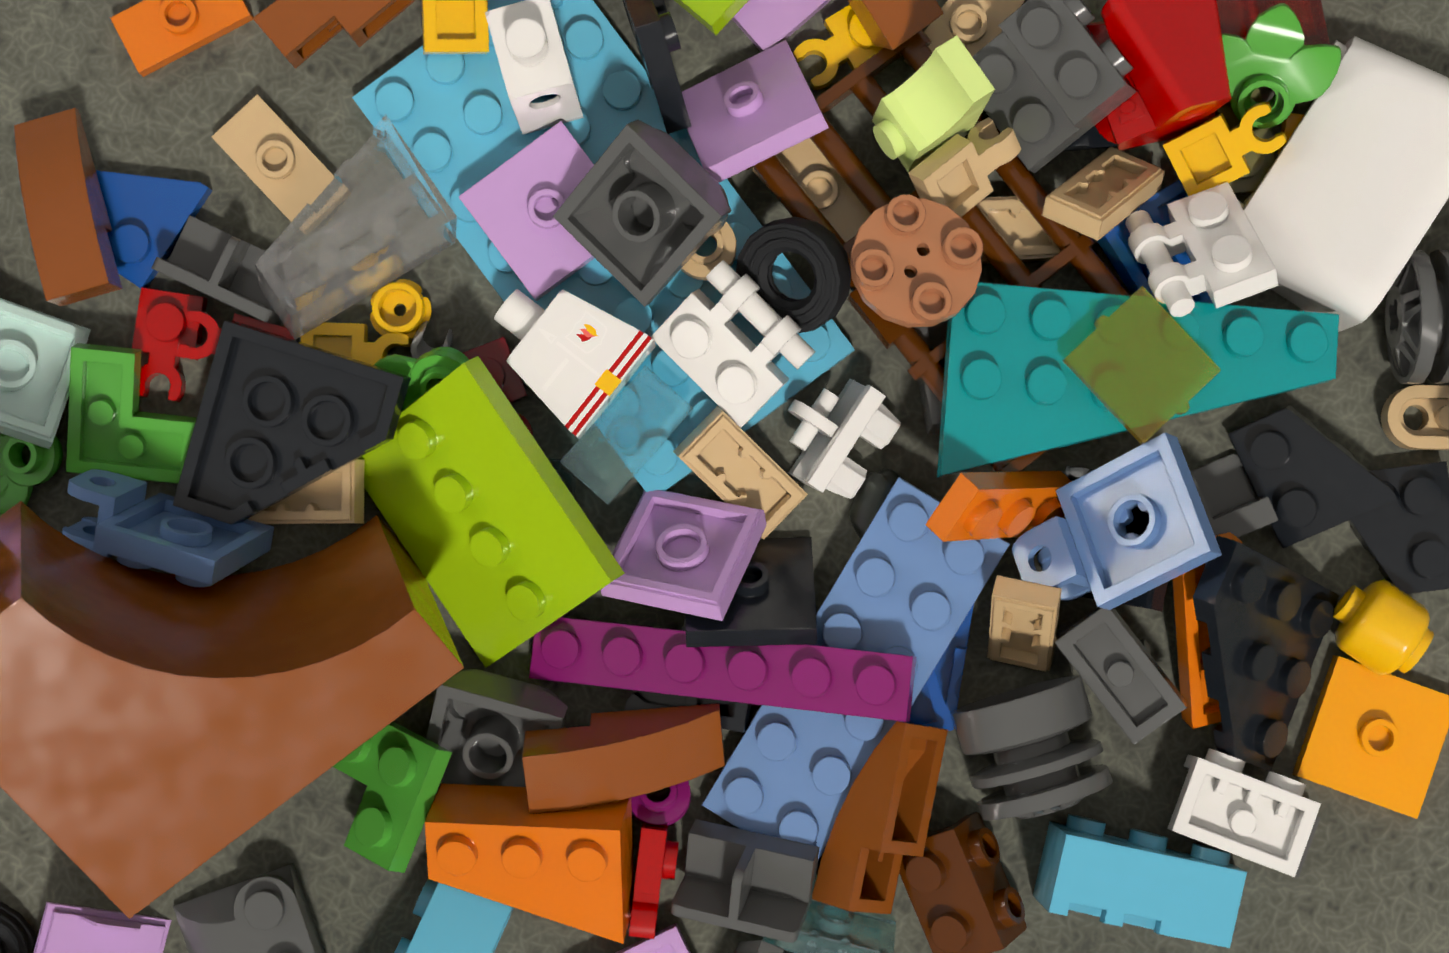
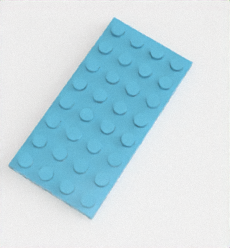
[352,0,855,492]

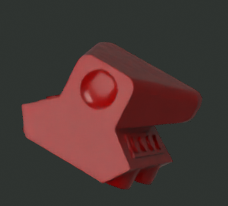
[1087,0,1231,151]

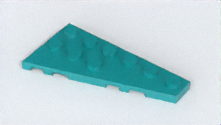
[937,282,1339,478]

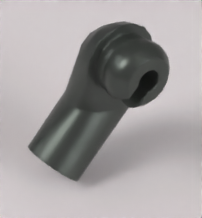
[849,469,901,541]

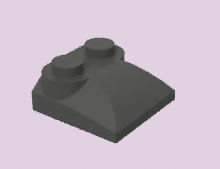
[553,119,732,307]
[426,668,568,799]
[173,862,325,953]

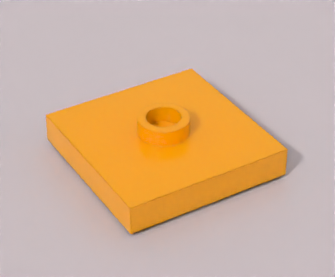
[1292,655,1449,819]

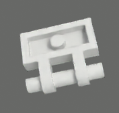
[1125,182,1278,317]
[651,260,816,428]

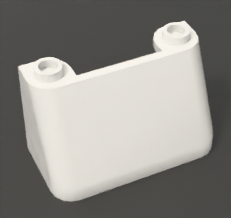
[1239,36,1449,332]

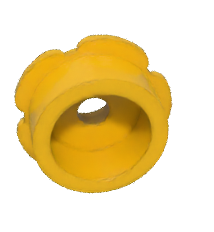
[370,279,432,339]

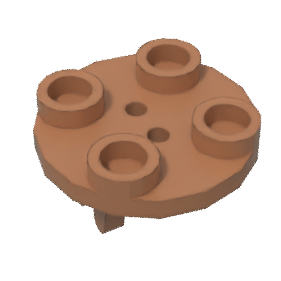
[850,194,983,328]

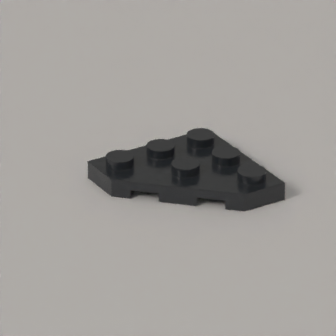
[173,320,411,525]
[1193,535,1339,771]

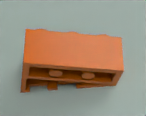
[425,783,634,944]

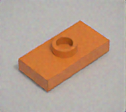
[110,0,253,77]

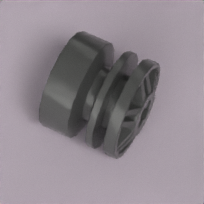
[1385,249,1449,384]
[950,675,1113,820]

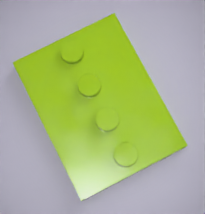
[358,356,624,668]

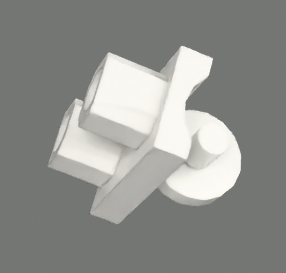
[788,379,901,499]

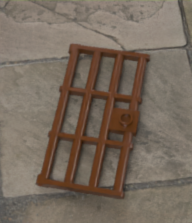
[746,30,1130,472]

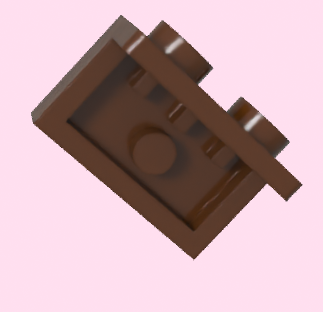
[899,812,1027,953]

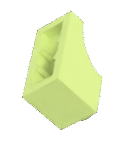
[872,35,995,172]

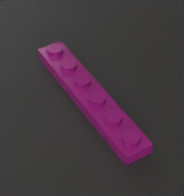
[529,617,916,722]

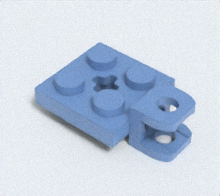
[1012,432,1222,610]
[62,469,274,587]

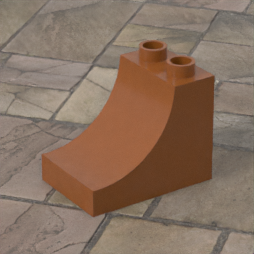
[0,501,464,919]

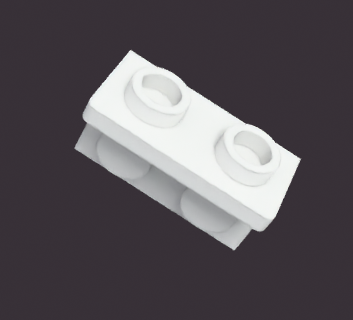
[1167,748,1321,877]

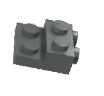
[972,0,1137,173]

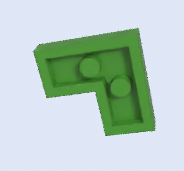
[66,343,197,483]
[333,722,452,873]

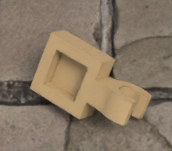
[908,118,1021,217]

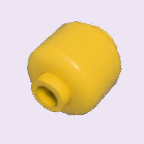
[1333,580,1434,675]

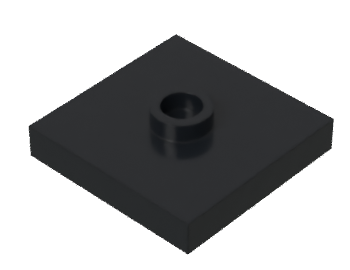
[685,537,817,647]

